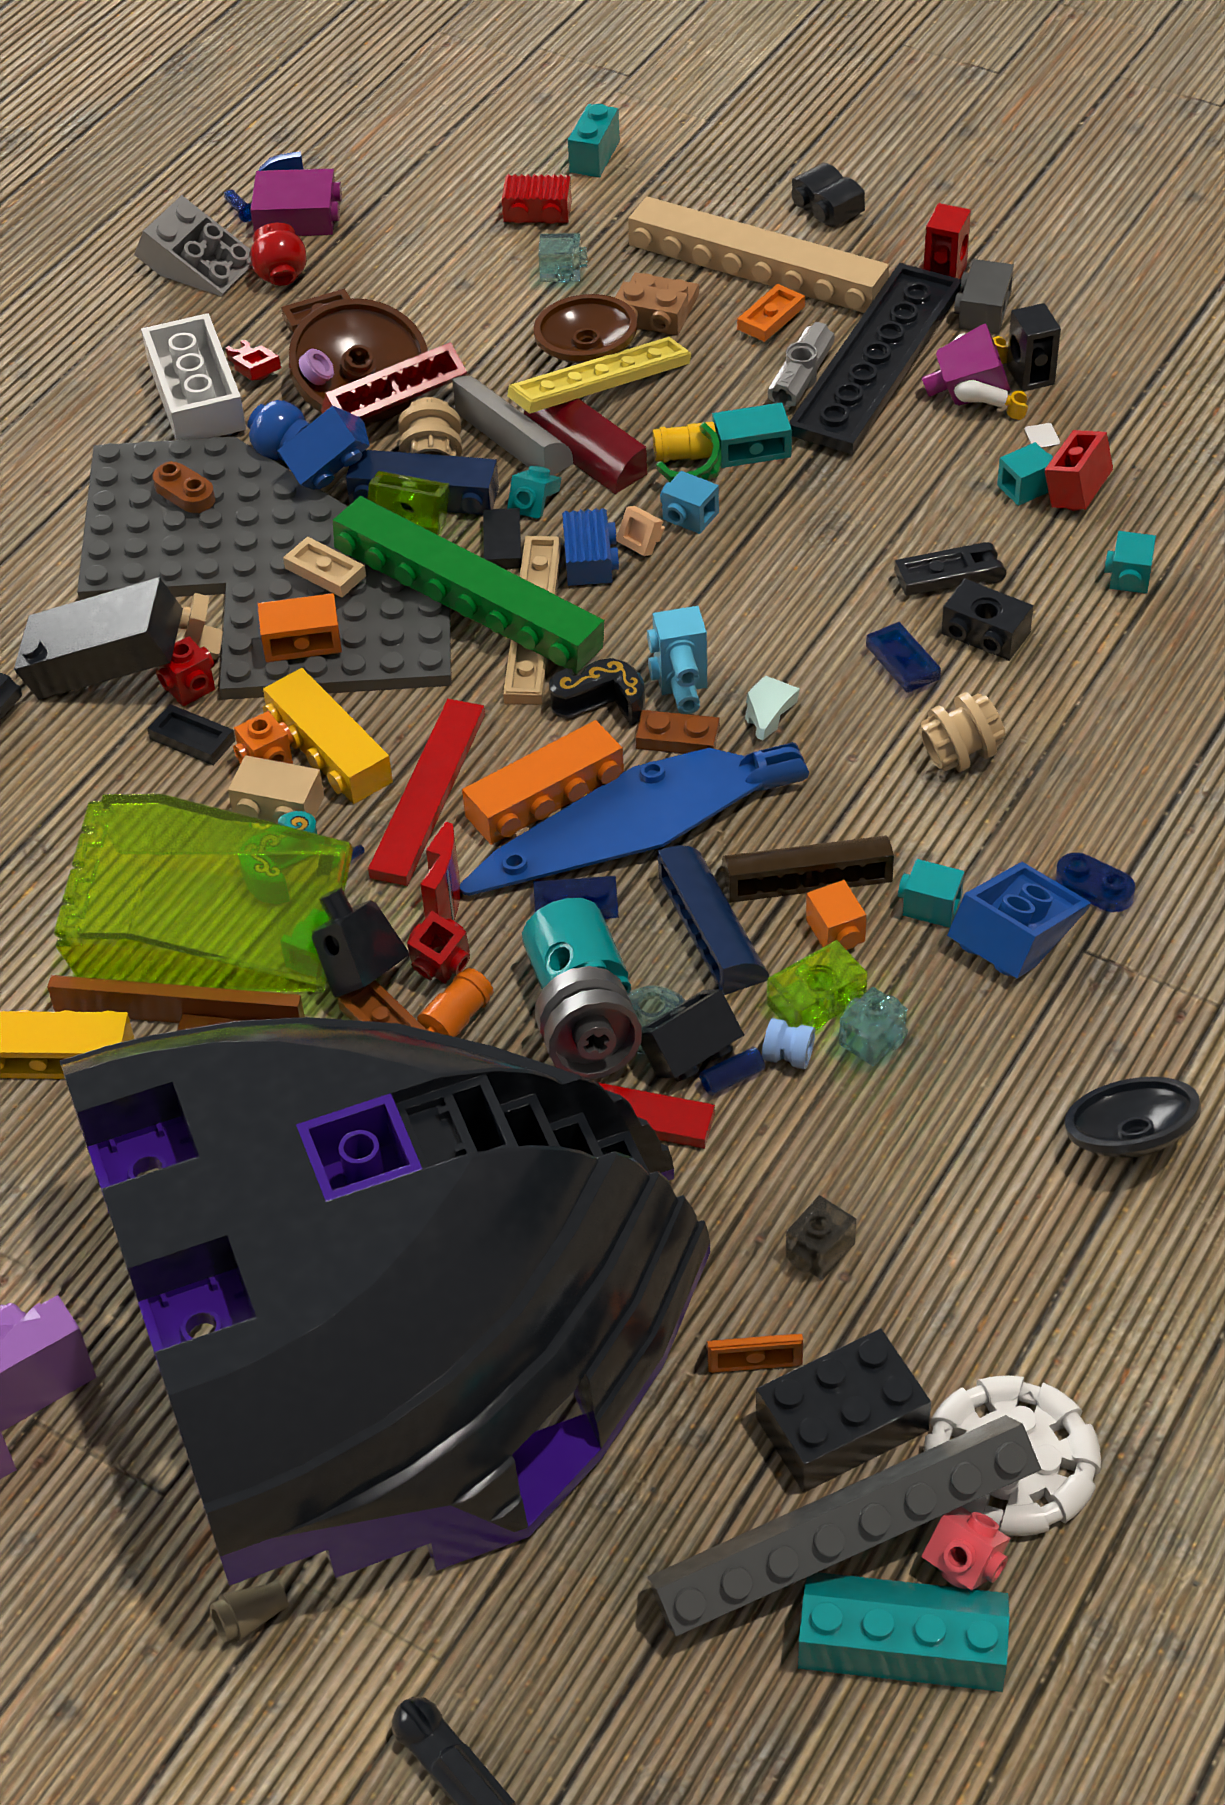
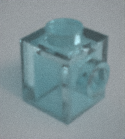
[538,233,588,283]

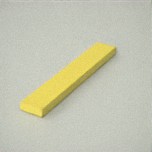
[507,337,691,414]

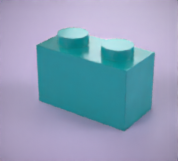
[568,103,620,178]
[712,402,792,468]

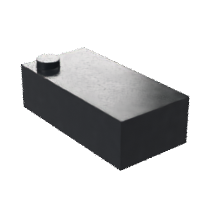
[14,577,183,700]

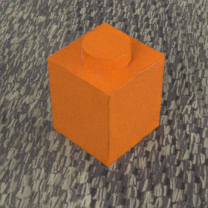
[806,880,867,955]

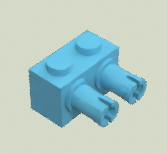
[647,606,708,714]

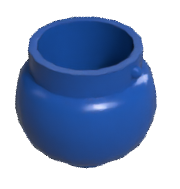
[247,400,310,462]

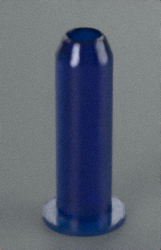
[224,189,252,222]

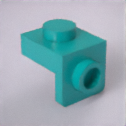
[507,466,562,519]

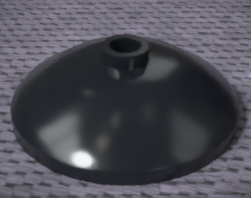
[1065,1077,1201,1158]

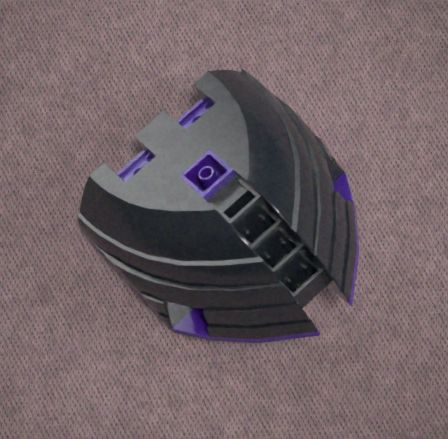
[60,1017,710,1586]

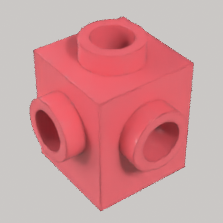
[921,1506,1011,1590]

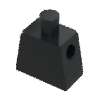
[311,887,409,998]

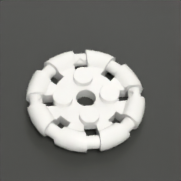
[924,1376,1101,1536]

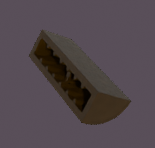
[722,835,894,903]

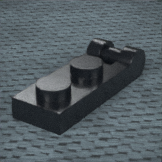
[894,542,1006,596]

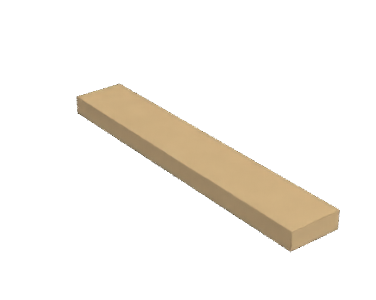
[503,536,563,705]

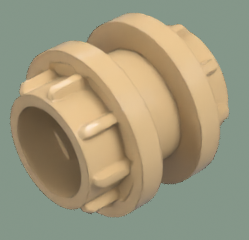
[398,397,462,457]
[919,692,1006,772]

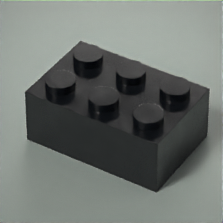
[756,1328,931,1493]

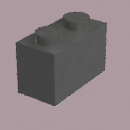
[954,259,1014,334]

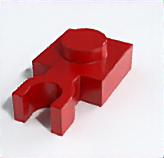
[225,340,281,381]

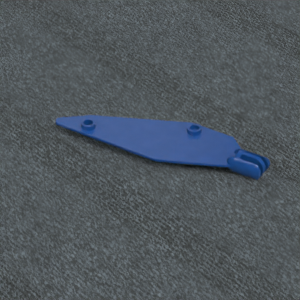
[460,742,809,896]

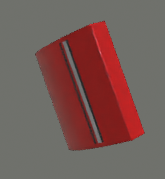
[420,821,461,920]

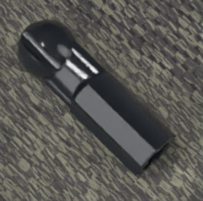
[392,1697,516,1805]

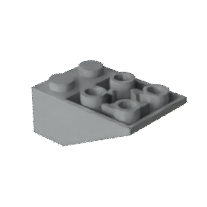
[134,195,252,297]

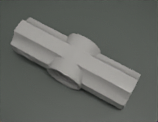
[768,322,835,410]

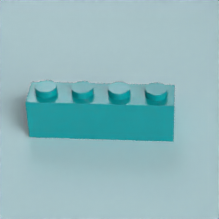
[798,1572,1010,1692]

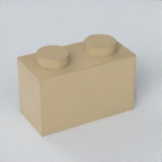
[228,755,324,825]

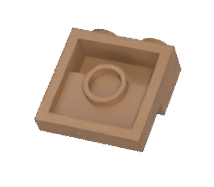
[615,272,699,336]

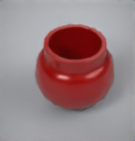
[250,222,307,286]

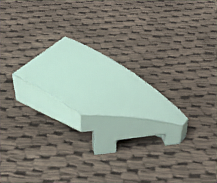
[745,676,800,740]

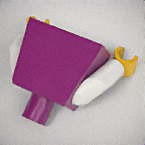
[922,323,1028,420]

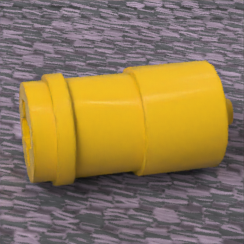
[652,421,716,463]

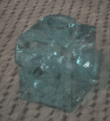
[839,986,908,1067]

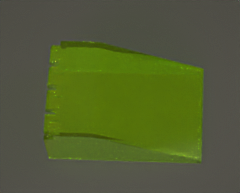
[54,794,353,992]

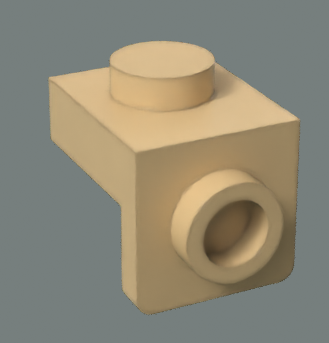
[179,593,223,659]

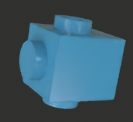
[660,471,719,534]

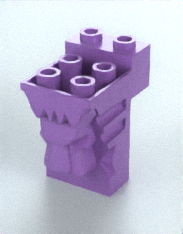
[0,1295,97,1479]

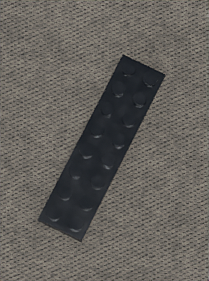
[789,263,962,455]

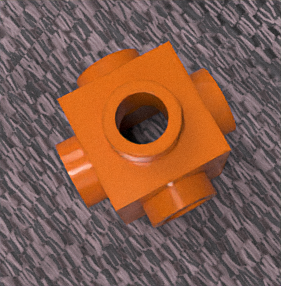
[233,711,293,764]

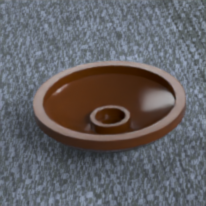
[534,294,638,363]

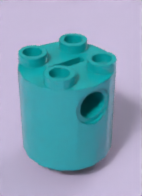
[522,898,631,994]

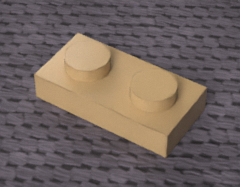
[283,536,366,597]

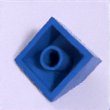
[277,405,370,490]

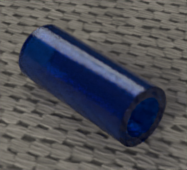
[699,1046,765,1096]

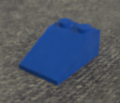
[947,862,1091,978]

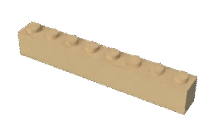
[628,196,889,313]

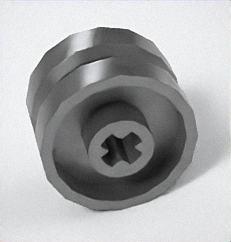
[535,966,642,1079]

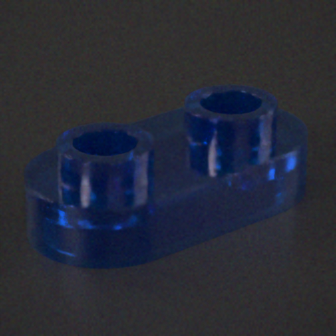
[1055,853,1136,912]

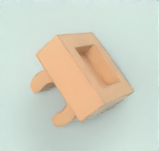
[616,506,665,556]

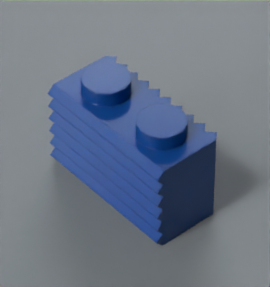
[562,508,619,586]

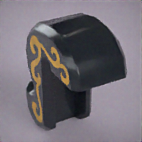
[549,658,645,726]

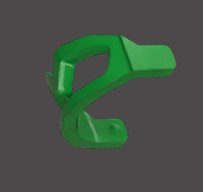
[656,422,722,482]

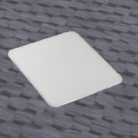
[1024,423,1060,447]

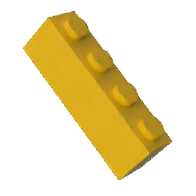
[263,668,393,804]
[0,1010,135,1079]

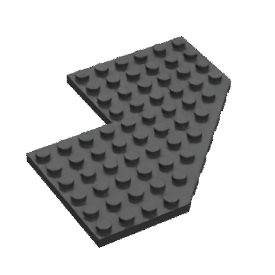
[77,437,452,700]

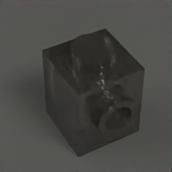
[786,1195,856,1281]

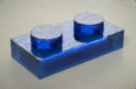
[866,622,941,693]
[533,876,619,919]

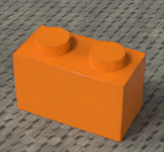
[257,593,342,662]

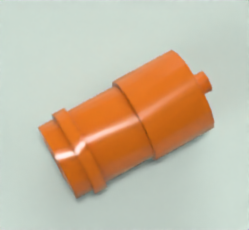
[417,968,494,1037]

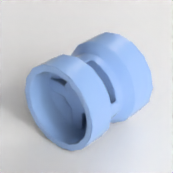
[762,1018,815,1070]

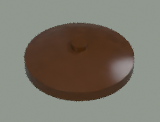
[289,298,428,423]

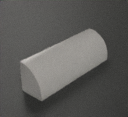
[452,376,573,476]

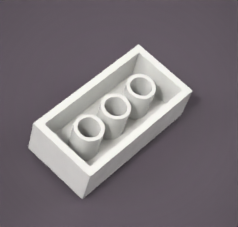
[141,313,246,440]

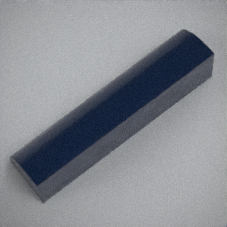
[658,845,770,995]

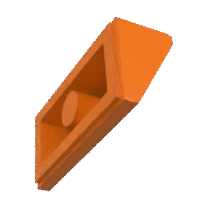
[706,1334,803,1373]

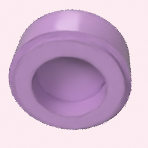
[299,349,334,385]

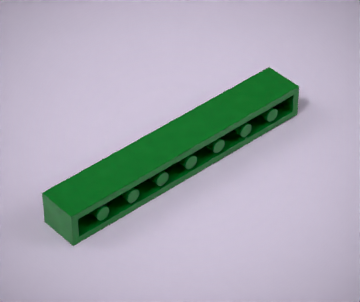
[333,496,605,674]

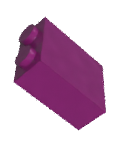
[251,168,342,236]

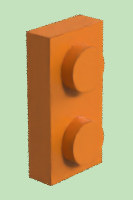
[737,284,805,342]

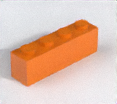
[462,720,624,845]

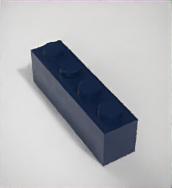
[346,450,499,515]

